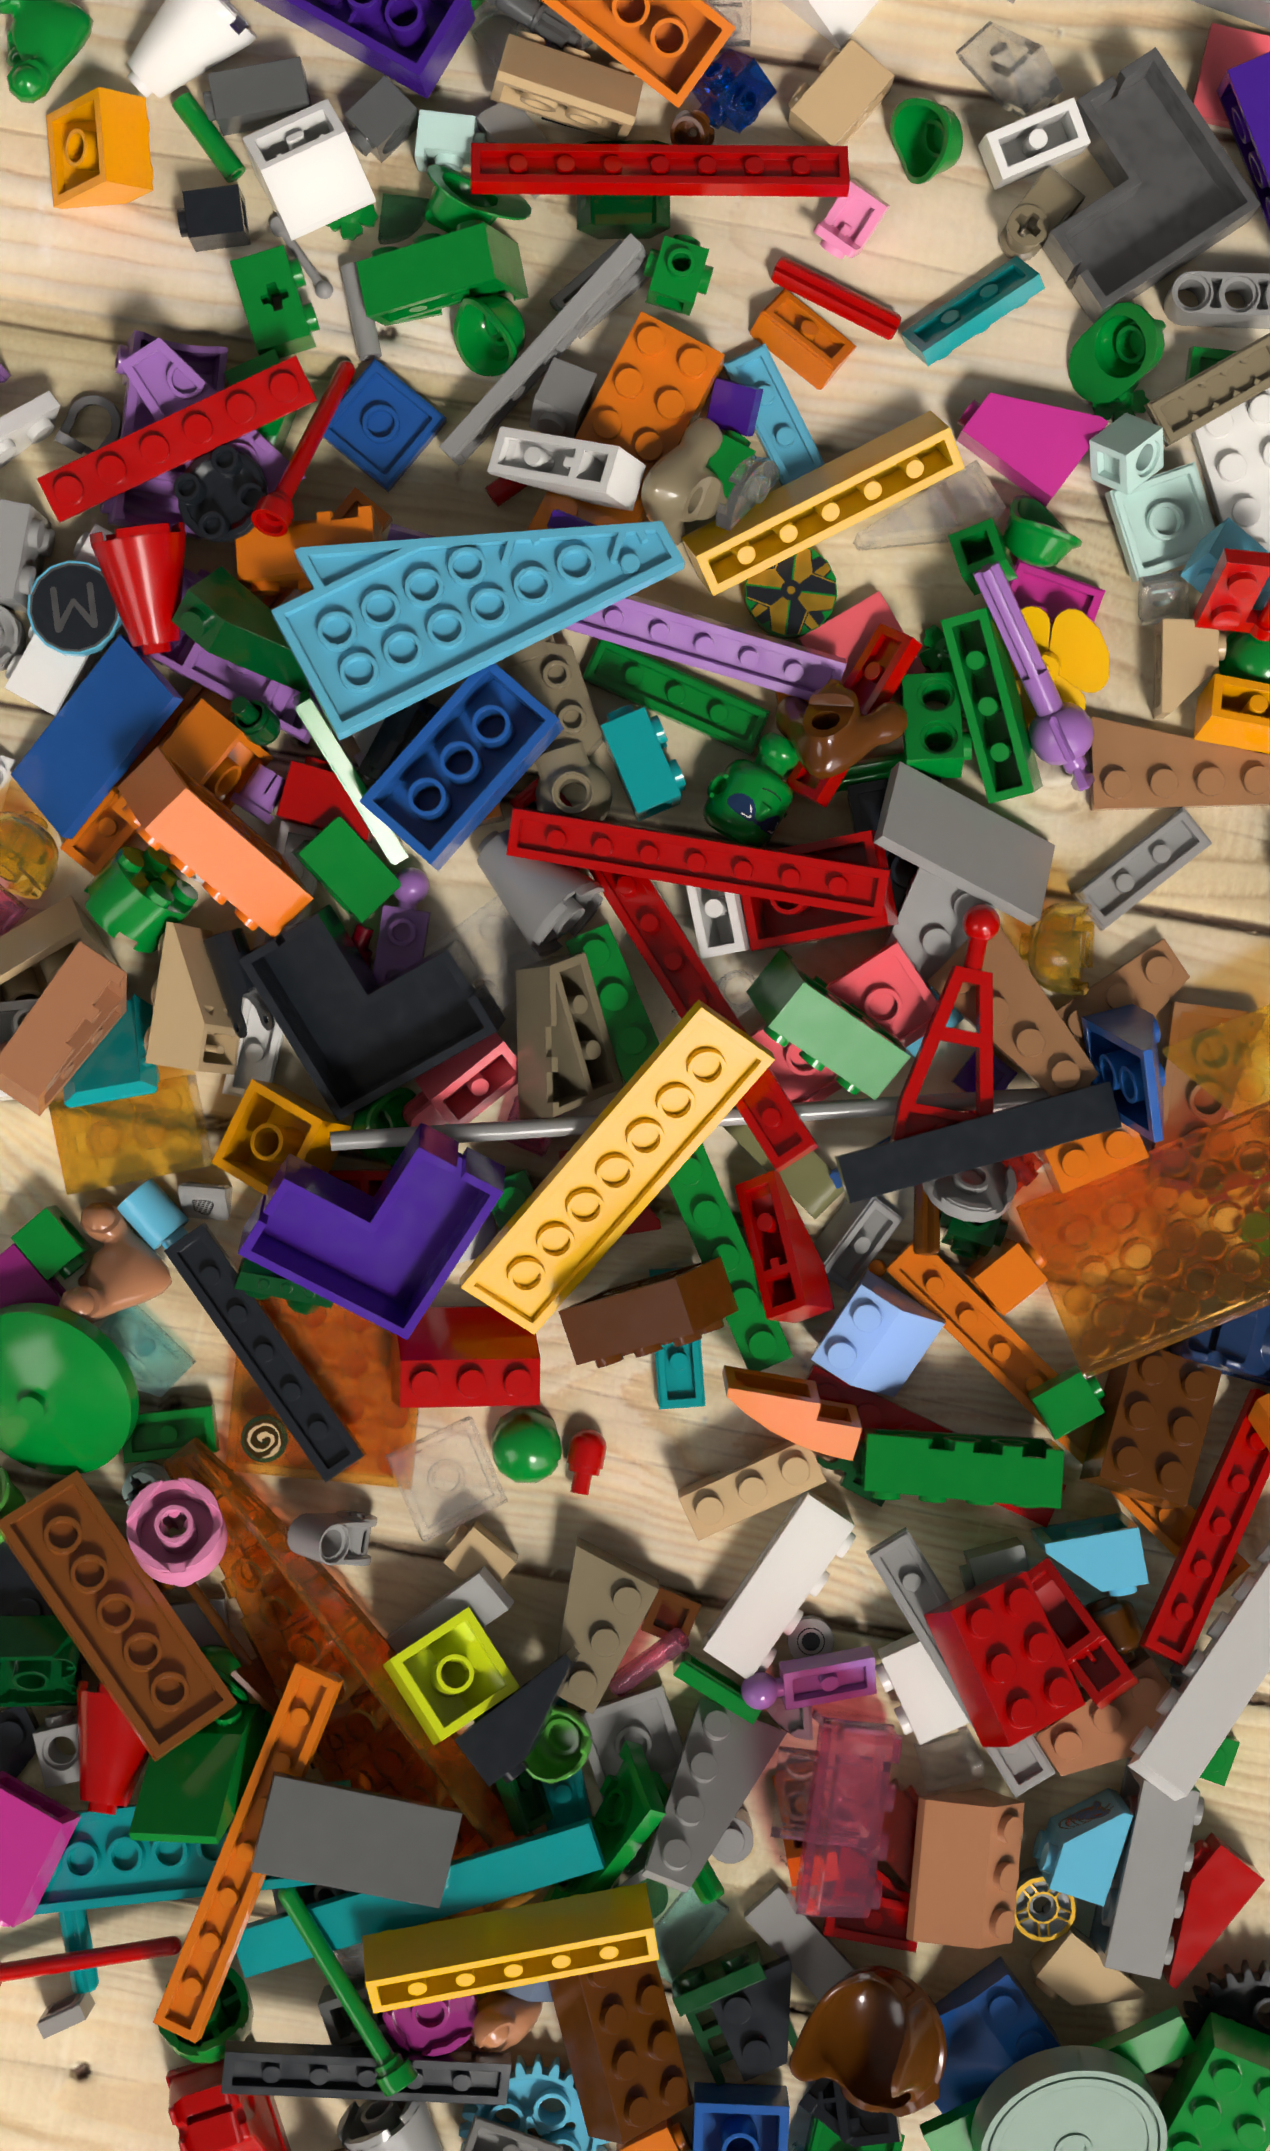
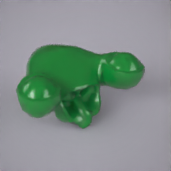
[0,0,94,103]

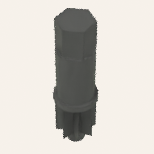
[486,0,582,50]

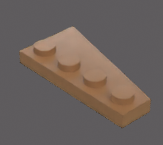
[1089,716,1270,811]
[927,928,1099,1096]

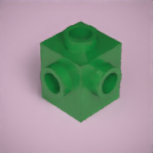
[643,234,714,316]

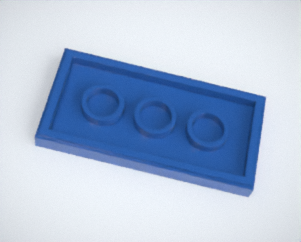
[10,634,183,839]

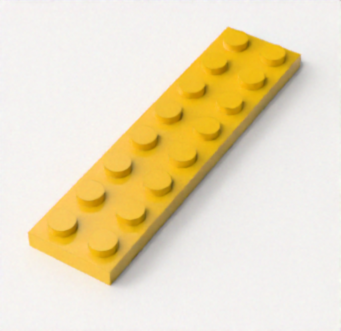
[459,999,775,1335]

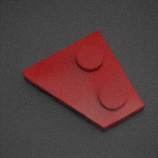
[822,1842,917,1953]

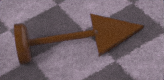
[153,1579,280,1717]

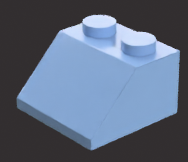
[811,1270,946,1397]

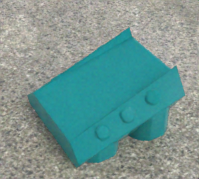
[63,994,160,1108]

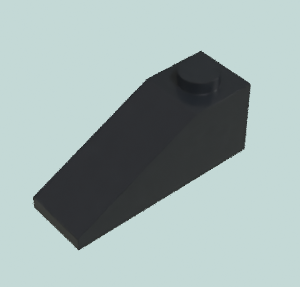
[455,1646,580,1786]

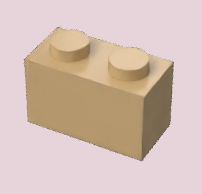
[788,39,894,146]

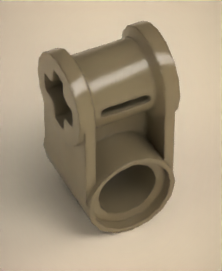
[1000,167,1086,261]

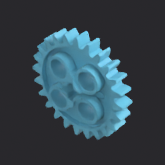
[459,2054,610,2151]

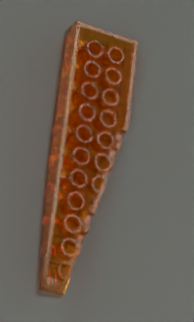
[163,1437,541,1925]

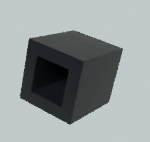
[177,184,251,252]

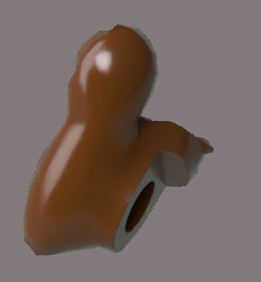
[775,679,908,779]

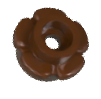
[670,109,715,145]

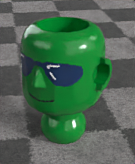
[703,732,800,847]

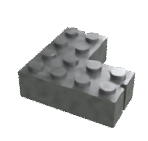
[1043,47,1261,324]

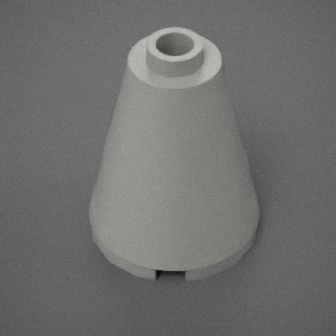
[477,830,605,957]
[336,2100,443,2151]

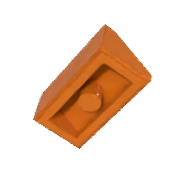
[750,288,857,390]

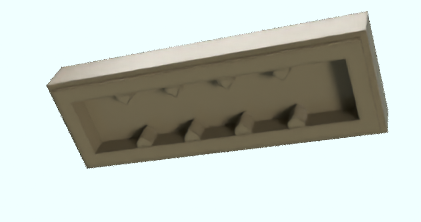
[1144,333,1270,447]

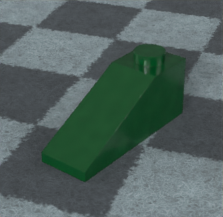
[172,566,311,692]

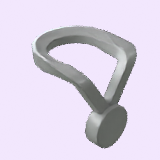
[54,395,122,455]

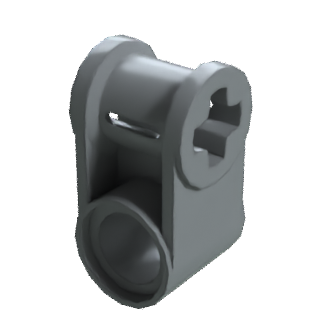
[287,1511,378,1566]

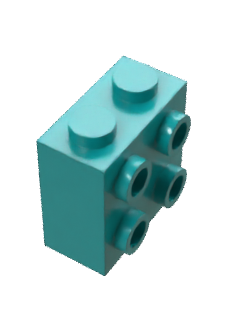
[600,704,686,822]

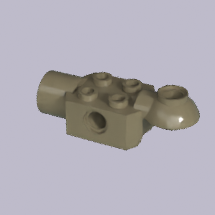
[496,635,613,821]

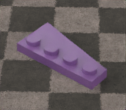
[119,337,306,493]

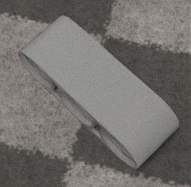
[1163,271,1270,329]

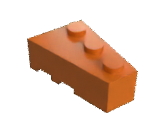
[236,505,382,596]

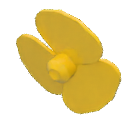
[1008,605,1109,726]

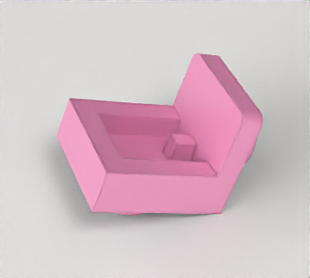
[813,179,890,259]

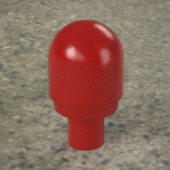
[566,1429,607,1495]

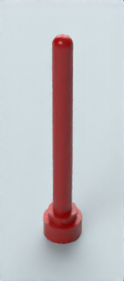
[251,361,355,537]
[0,1936,182,1986]

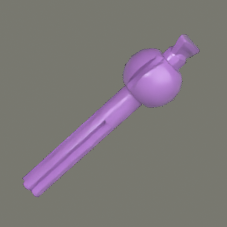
[973,561,1095,792]

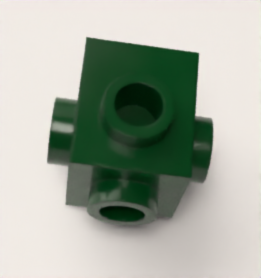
[940,1211,1009,1259]

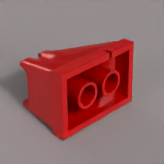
[166,2059,291,2151]

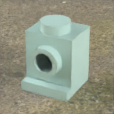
[414,109,485,172]

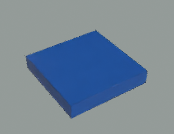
[323,359,447,493]

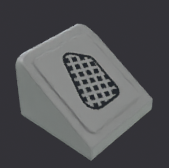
[178,1181,232,1221]

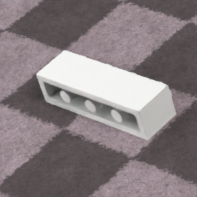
[4,523,114,717]
[702,1490,856,1679]

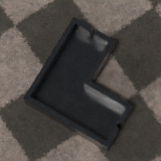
[239,904,506,1121]

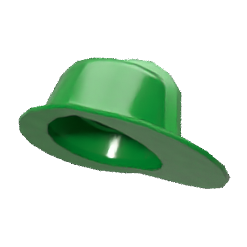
[424,164,532,233]
[1068,302,1166,404]

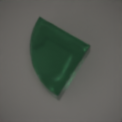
[378,193,429,245]

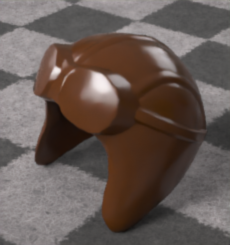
[789,1965,947,2117]

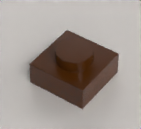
[641,1584,702,1648]

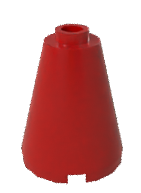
[89,522,186,655]
[77,1681,149,1815]

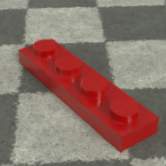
[786,623,922,808]

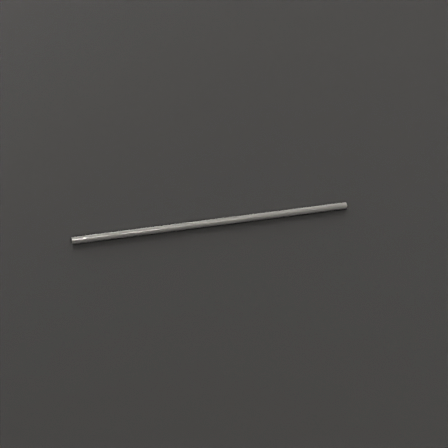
[330,1087,1049,1151]

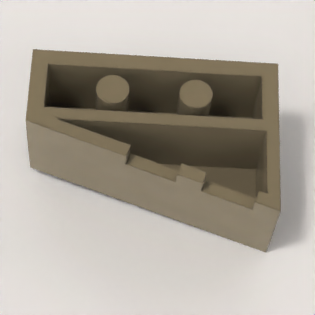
[516,952,624,1119]
[557,1536,659,1714]

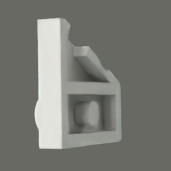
[0,391,61,469]

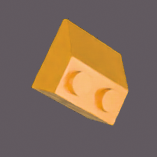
[46,87,154,209]

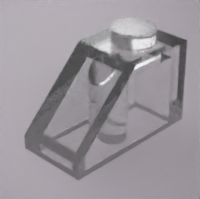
[956,21,1064,118]

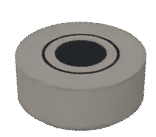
[787,1615,834,1659]

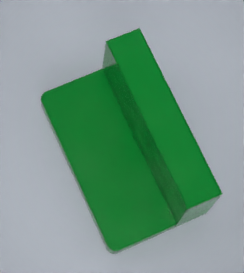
[291,817,401,923]

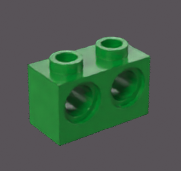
[900,672,972,779]

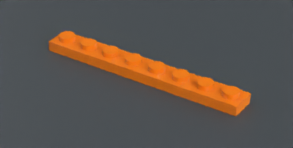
[153,1661,344,2043]

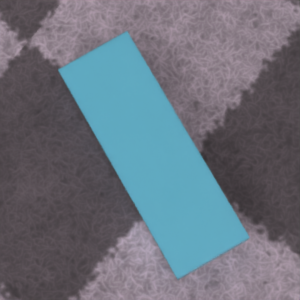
[723,344,825,486]

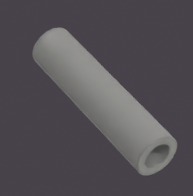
[340,262,382,361]

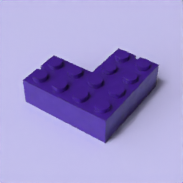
[238,1122,505,1340]

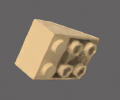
[144,922,240,1075]

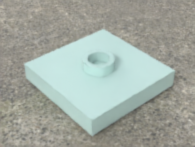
[1104,462,1215,582]

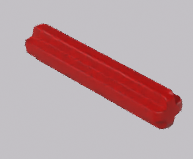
[771,257,902,340]

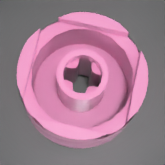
[126,1478,228,1587]

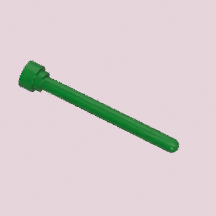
[278,1887,418,2097]

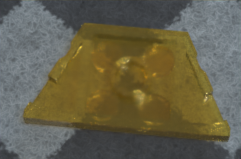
[1161,1004,1270,1119]

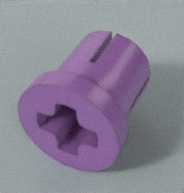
[229,763,286,825]

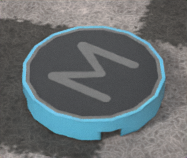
[27,560,122,657]

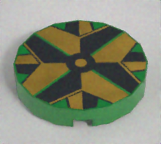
[744,548,837,639]

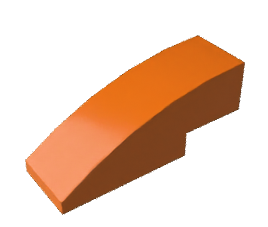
[722,1365,862,1461]

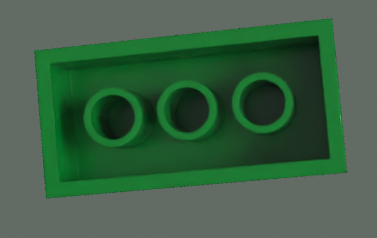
[1159,2012,1270,2151]

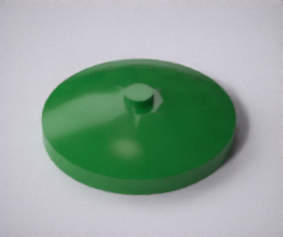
[0,1303,139,1475]

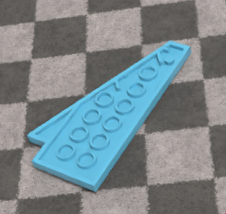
[271,521,685,741]

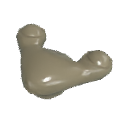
[641,417,728,546]

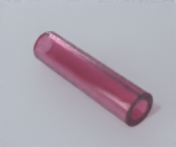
[609,1628,690,1697]

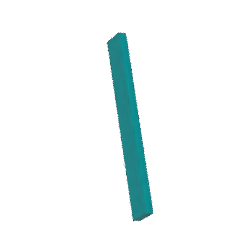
[236,1818,605,1978]

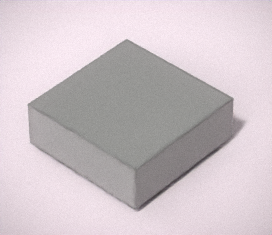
[36,1992,95,2039]

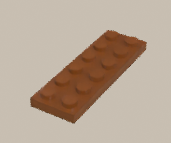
[0,1471,237,1762]

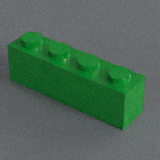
[940,607,1043,804]

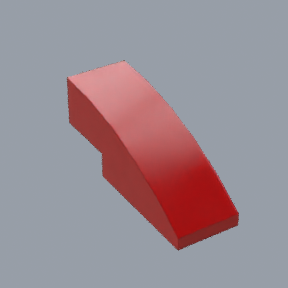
[1027,1557,1140,1710]

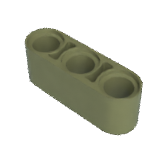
[723,1125,844,1219]

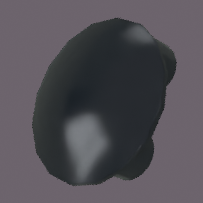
[174,445,268,542]

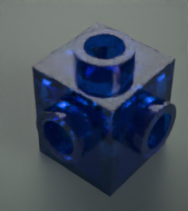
[692,48,777,134]

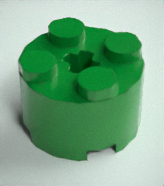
[84,846,198,953]

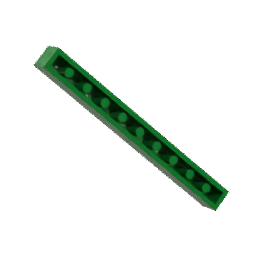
[565,923,793,1371]

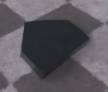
[799,2077,902,2147]

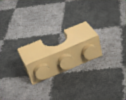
[678,1440,827,1541]

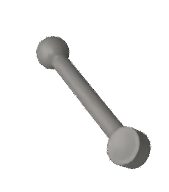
[270,216,333,299]

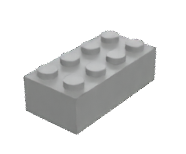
[1089,1757,1204,1979]

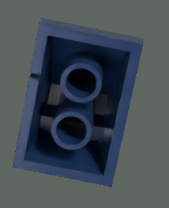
[1163,1268,1270,1386]

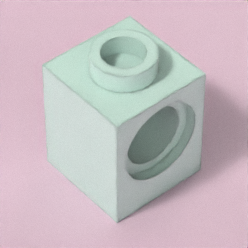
[1089,413,1164,495]

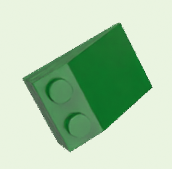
[129,1703,268,1844]

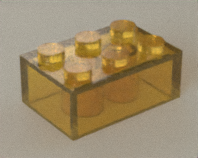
[49,1075,214,1195]

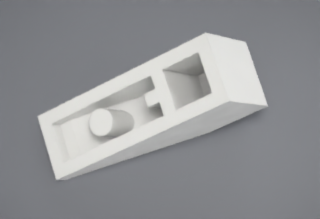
[487,426,646,511]

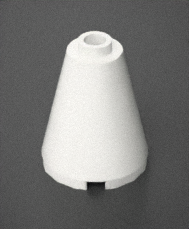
[127,0,257,99]

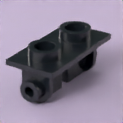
[357,698,440,781]

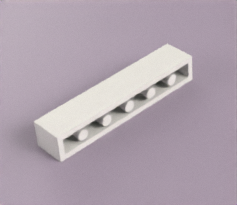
[1127,1539,1270,1801]

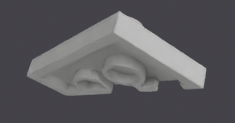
[881,867,995,984]

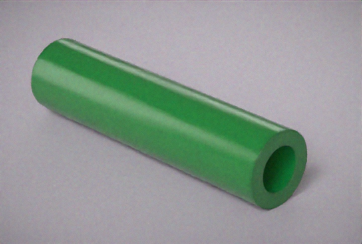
[172,92,246,183]

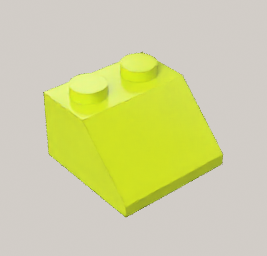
[383,1607,521,1746]

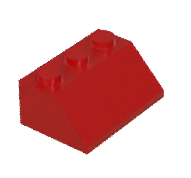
[391,1306,541,1408]

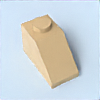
[1153,619,1227,719]
[1030,1925,1145,2006]

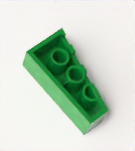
[861,1428,1064,1509]

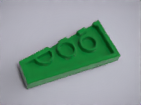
[542,1740,666,1902]

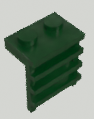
[672,1941,798,2086]

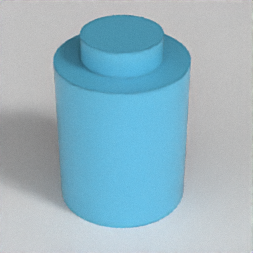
[117,1178,189,1250]

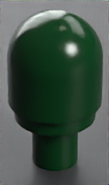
[231,696,281,745]

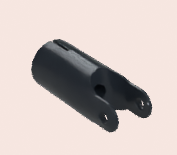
[203,928,274,1038]

